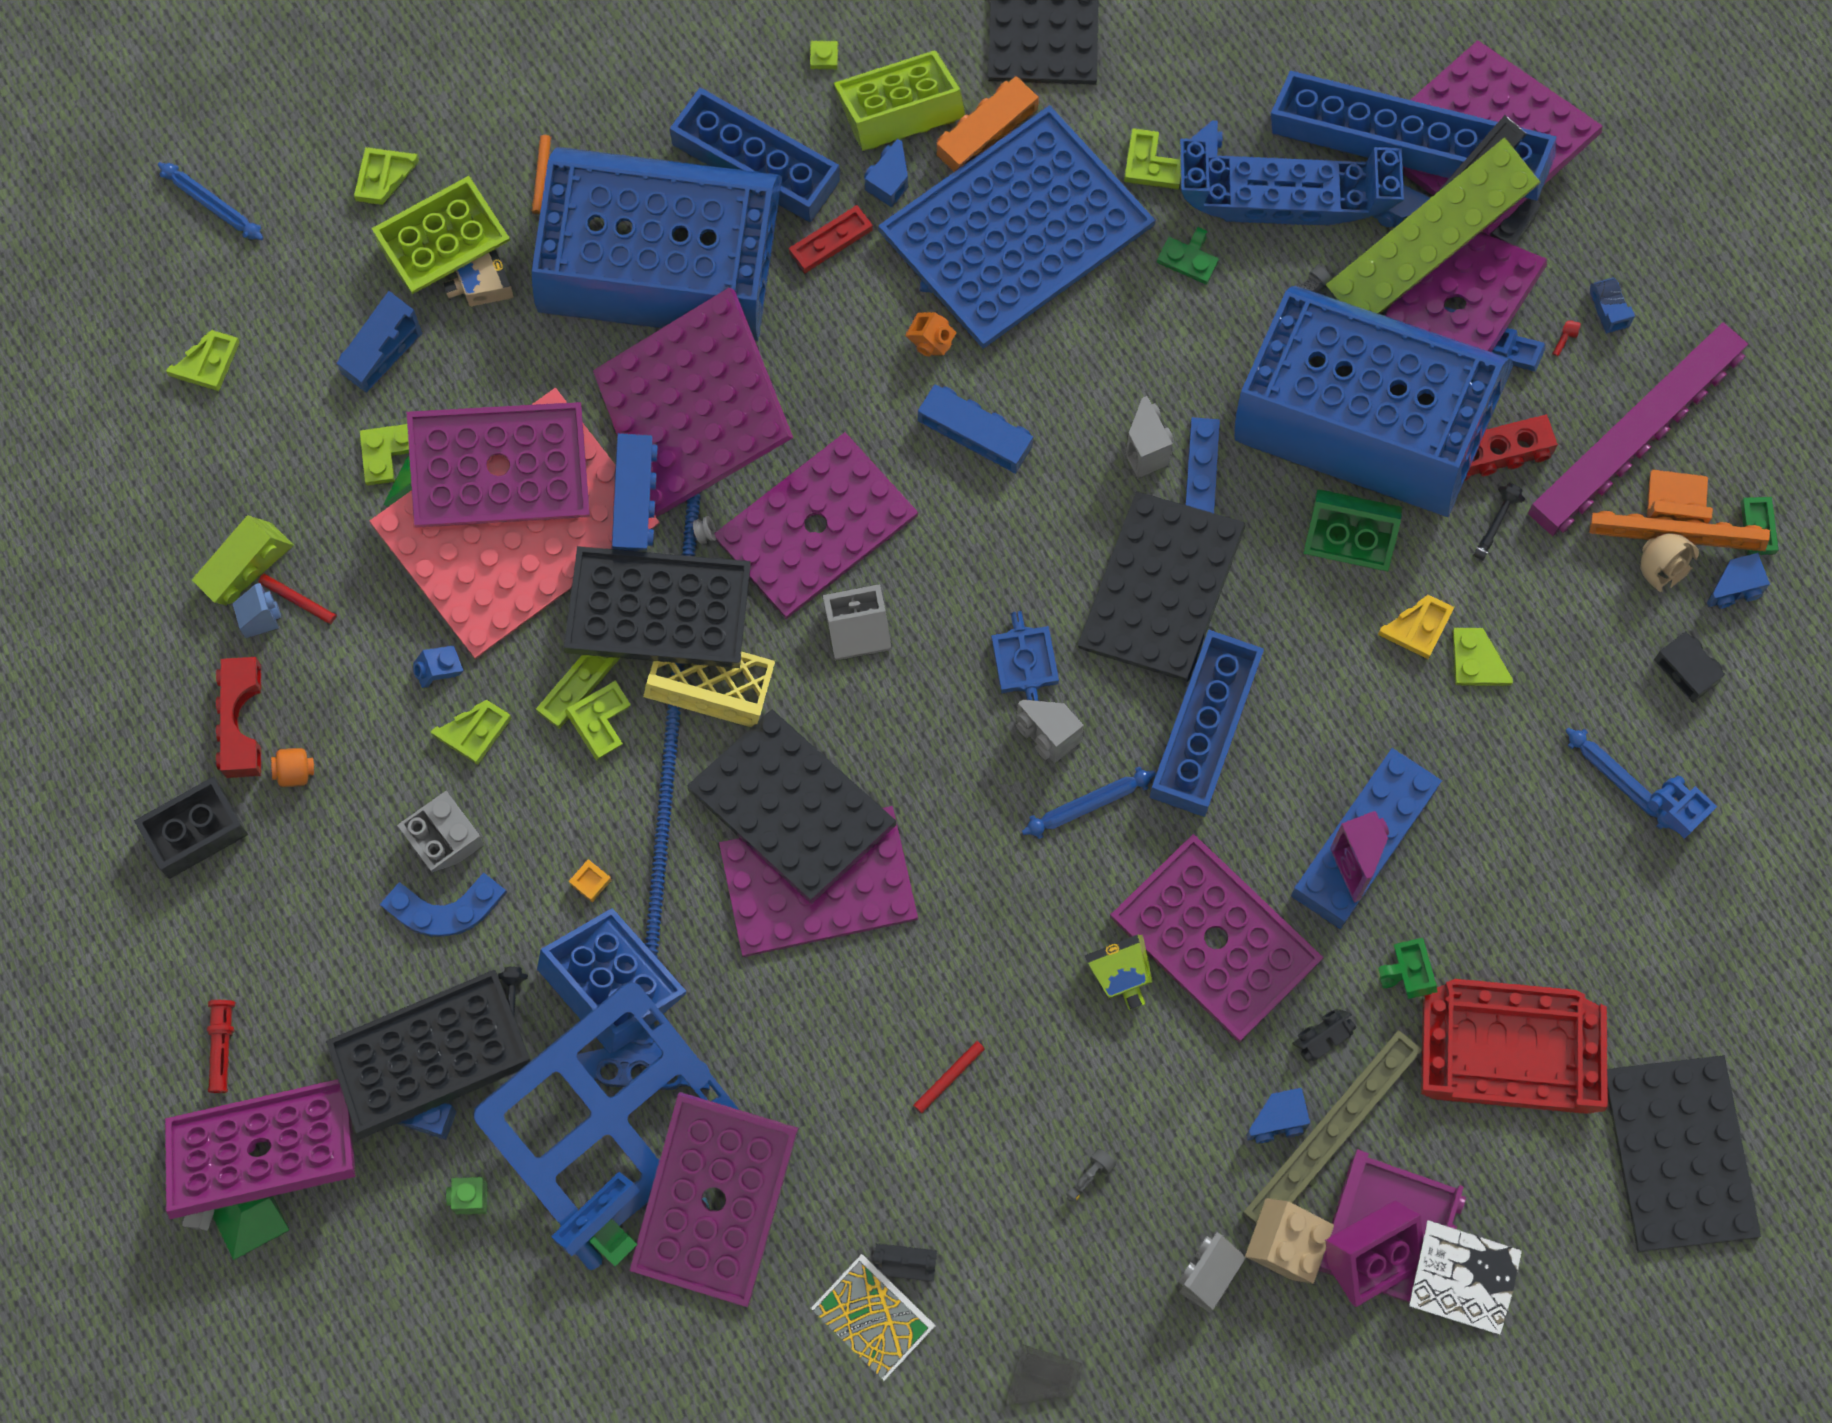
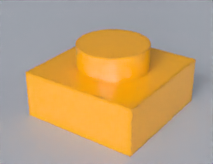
[569,859,612,902]

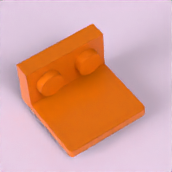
[1647,470,1713,524]

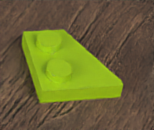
[354,147,419,205]
[166,330,240,391]
[1452,628,1513,686]
[430,700,512,765]

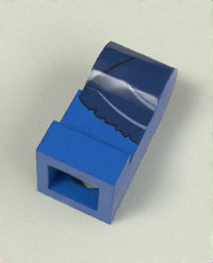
[1590,278,1635,334]

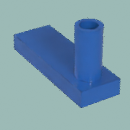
[551,1172,640,1270]

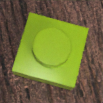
[810,41,838,69]

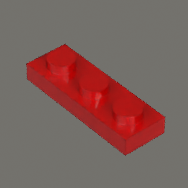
[789,205,873,273]

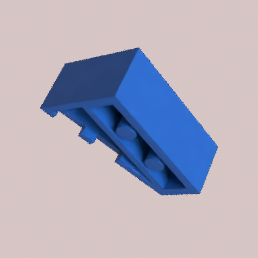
[337,291,422,393]

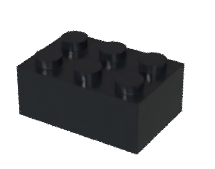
[134,776,248,879]

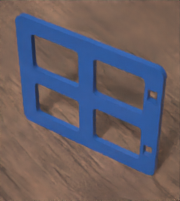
[473,982,739,1247]

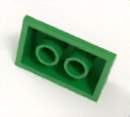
[1303,489,1402,572]

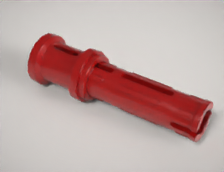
[206,1000,236,1093]

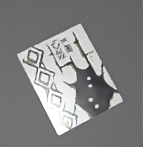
[1409,1220,1521,1334]

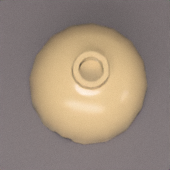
[1640,533,1699,592]

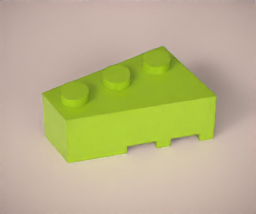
[192,515,294,606]

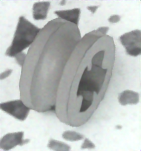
[693,516,717,544]

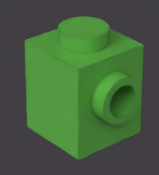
[446,1177,487,1214]

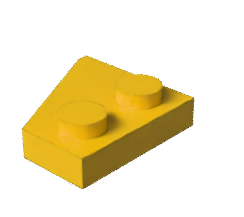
[1378,595,1454,659]

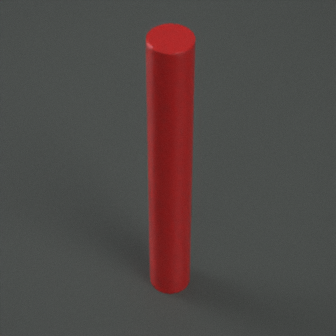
[258,573,337,625]
[913,1041,985,1114]

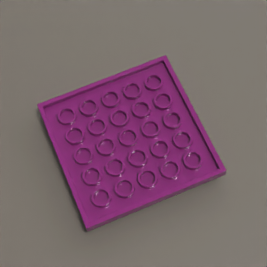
[1403,40,1603,235]
[593,288,793,517]

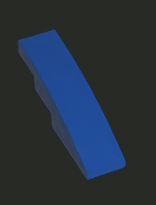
[1444,307,1546,372]

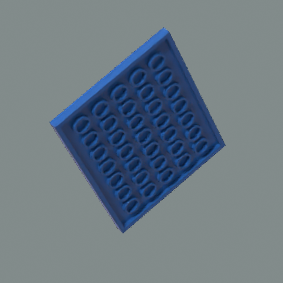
[878,105,1156,349]

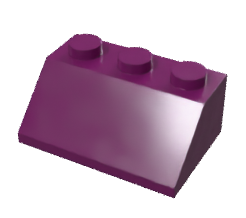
[1330,811,1389,903]
[1325,1201,1423,1307]

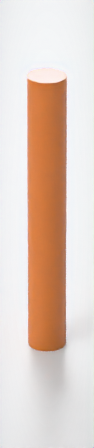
[532,135,551,214]

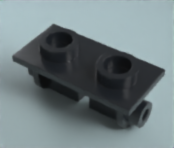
[1292,1009,1356,1062]
[873,1243,937,1282]

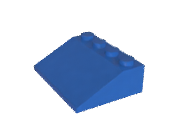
[537,908,687,1054]

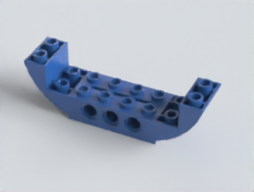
[1180,138,1404,225]

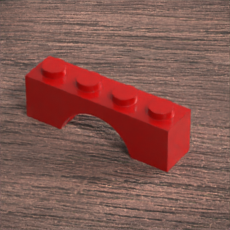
[216,657,261,778]

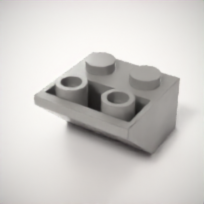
[1125,396,1174,478]
[823,584,892,661]
[1016,700,1084,764]
[397,791,485,872]
[1178,1232,1246,1313]

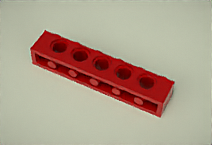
[1464,414,1558,481]

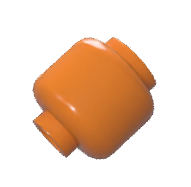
[271,748,314,787]

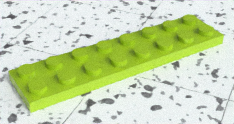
[1326,138,1541,314]

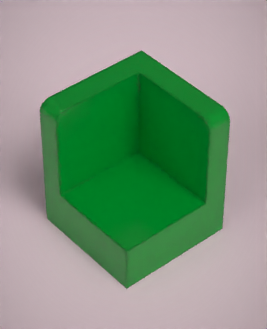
[589,1218,637,1266]

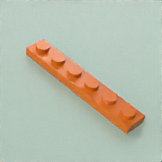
[1589,511,1770,551]

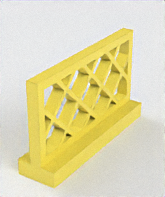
[643,652,775,727]

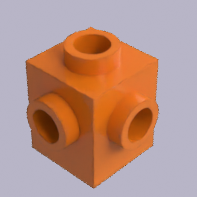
[905,312,957,357]

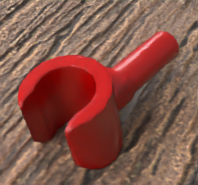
[1552,320,1581,357]

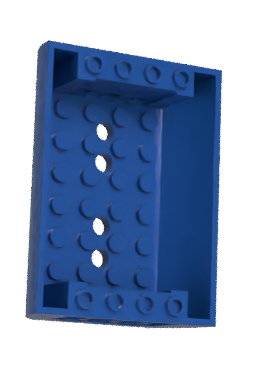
[532,147,782,341]
[1234,286,1513,518]

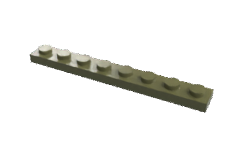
[1242,1030,1422,1225]

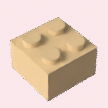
[1245,1198,1334,1284]

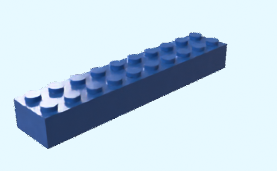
[1271,71,1557,201]

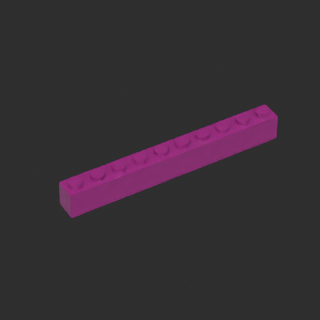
[1527,322,1748,536]

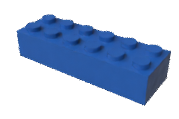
[670,87,840,223]
[1149,630,1264,817]
[1291,748,1442,930]

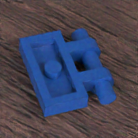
[1647,776,1717,839]

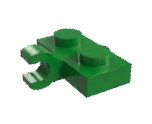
[1157,227,1219,285]
[1378,938,1438,999]

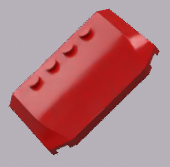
[1421,979,1608,1114]

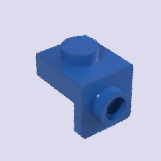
[413,646,463,688]

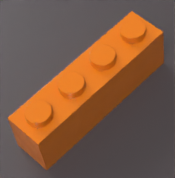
[937,76,1039,172]

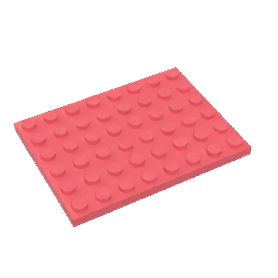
[370,387,660,659]

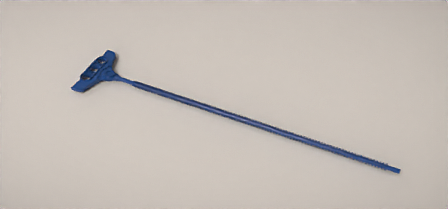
[577,492,710,1090]

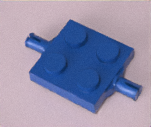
[991,611,1059,701]

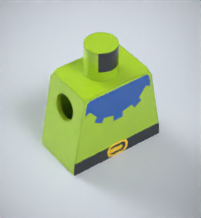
[1084,935,1152,1011]

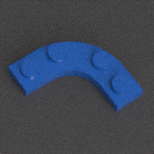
[380,872,507,937]

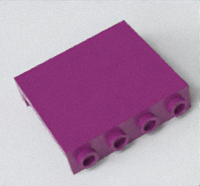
[1318,1149,1466,1303]

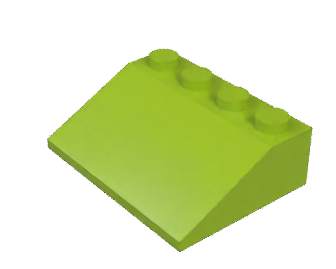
[834,50,965,151]
[371,176,510,294]

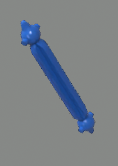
[157,162,264,241]
[1565,728,1673,830]
[1022,767,1156,839]

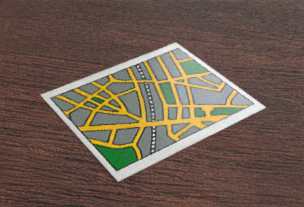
[811,1254,935,1381]

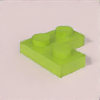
[1124,128,1181,190]
[360,424,409,486]
[565,681,631,760]

